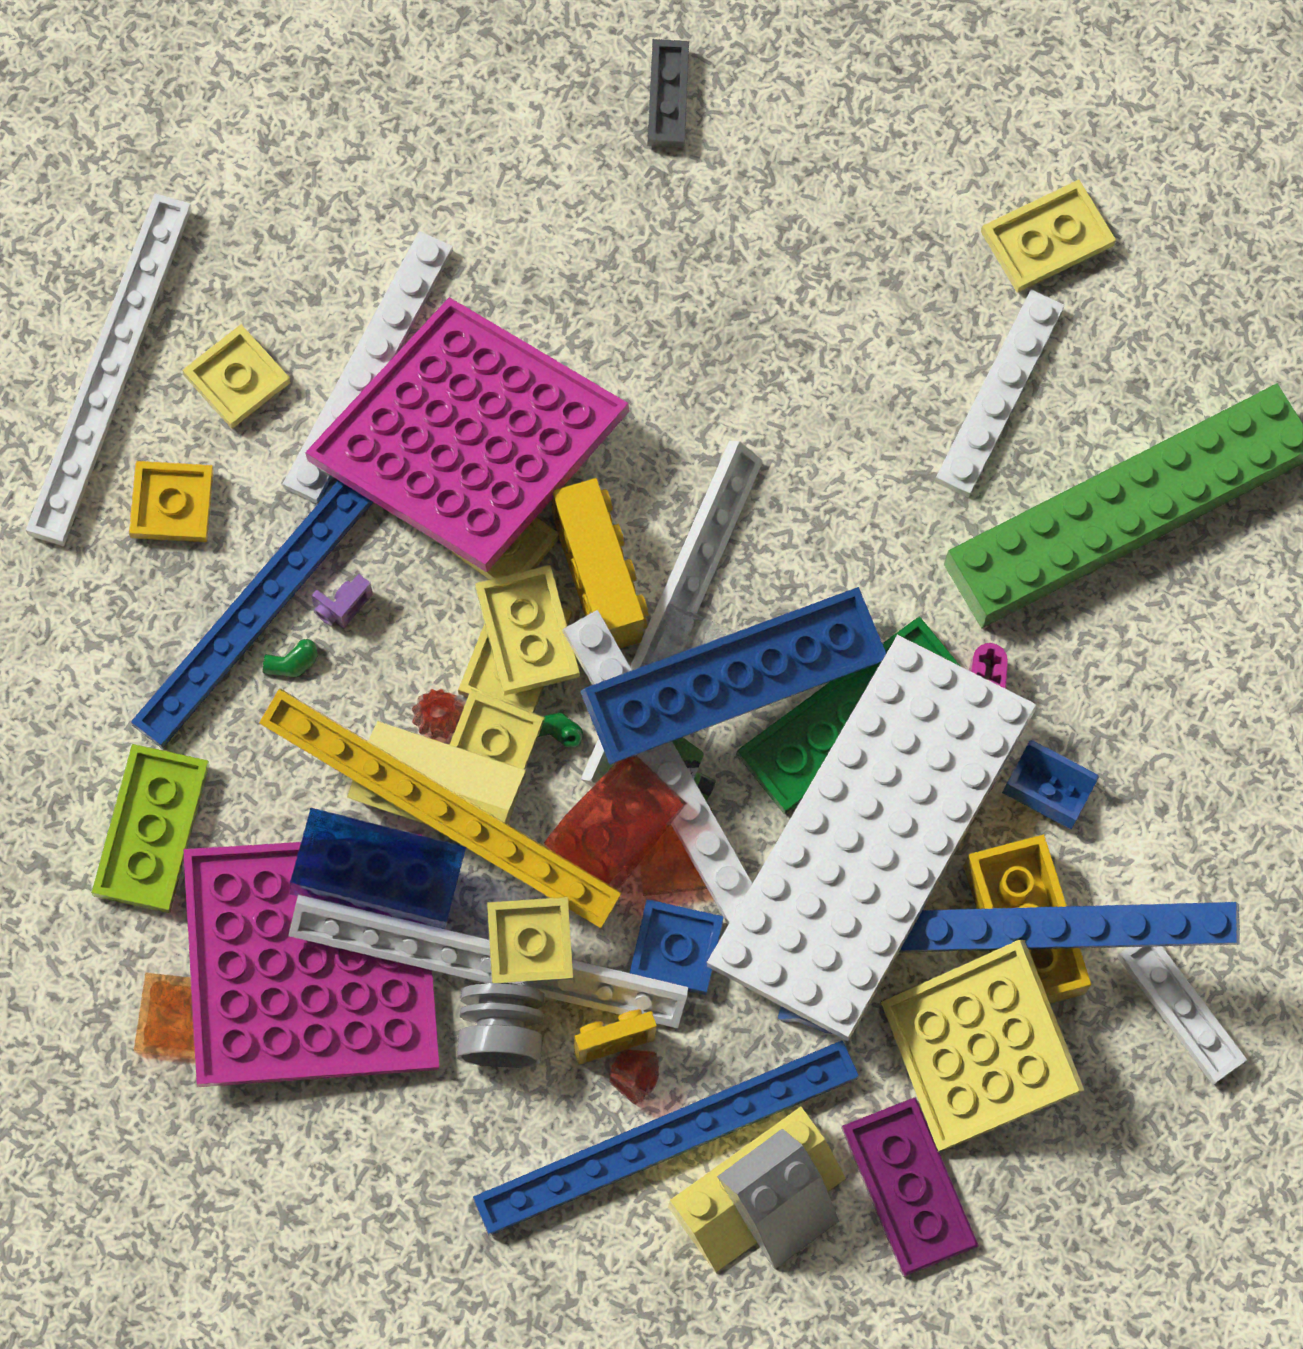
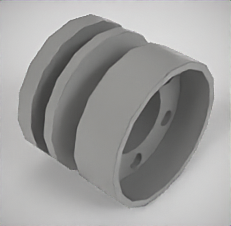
[457,983,545,1068]

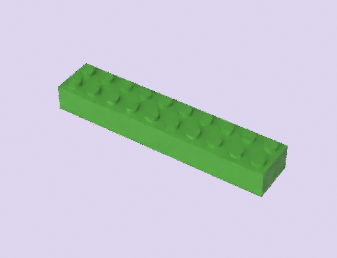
[944,383,1303,629]

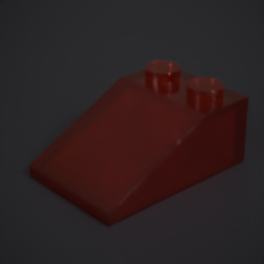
[544,755,687,889]

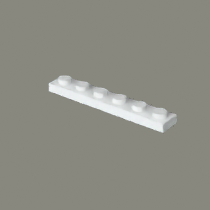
[934,290,1065,498]

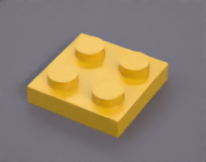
[129,461,214,542]
[574,1009,657,1065]

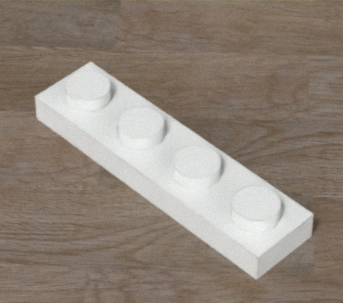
[1117,946,1247,1085]

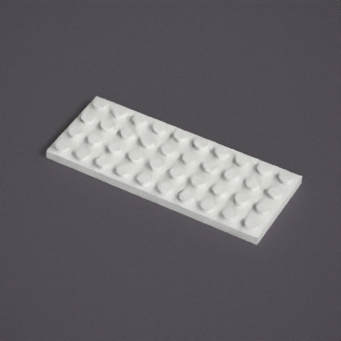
[707,635,1036,1041]

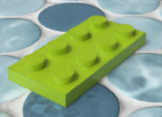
[91,744,210,913]

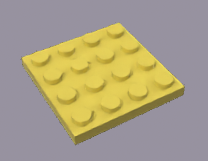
[881,940,1085,1151]

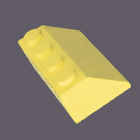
[347,721,526,825]
[668,1107,846,1273]

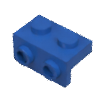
[1002,740,1099,829]

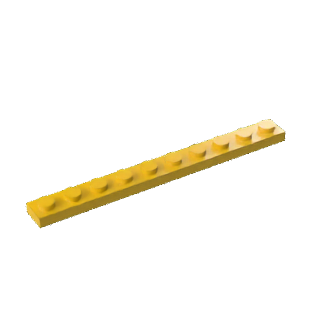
[259,689,622,928]

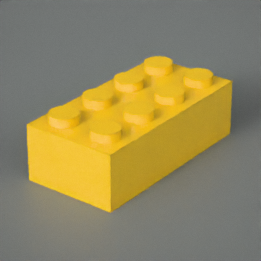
[552,478,649,649]
[963,834,1092,1004]

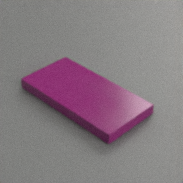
[841,1097,979,1277]

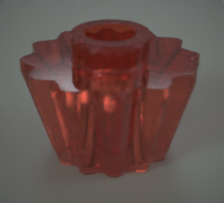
[412,689,464,740]
[609,1049,660,1105]

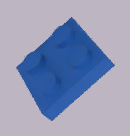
[630,899,724,995]

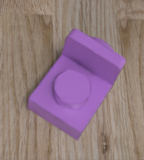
[311,574,373,629]

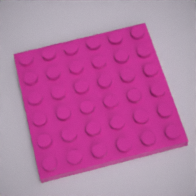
[305,297,629,573]
[183,834,439,1087]

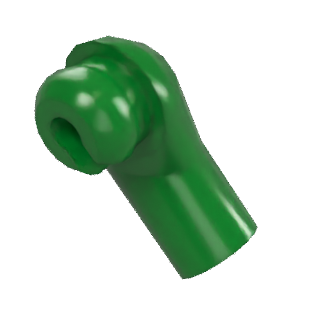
[262,639,318,677]
[538,713,583,748]

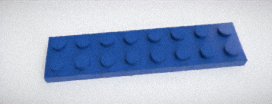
[580,587,886,765]

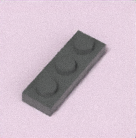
[647,39,689,148]

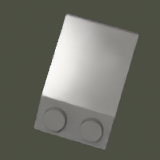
[717,1129,839,1269]

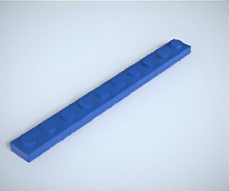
[131,480,373,749]
[898,902,1240,953]
[473,1040,859,1236]

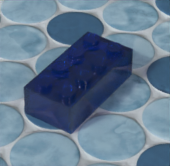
[290,808,466,929]

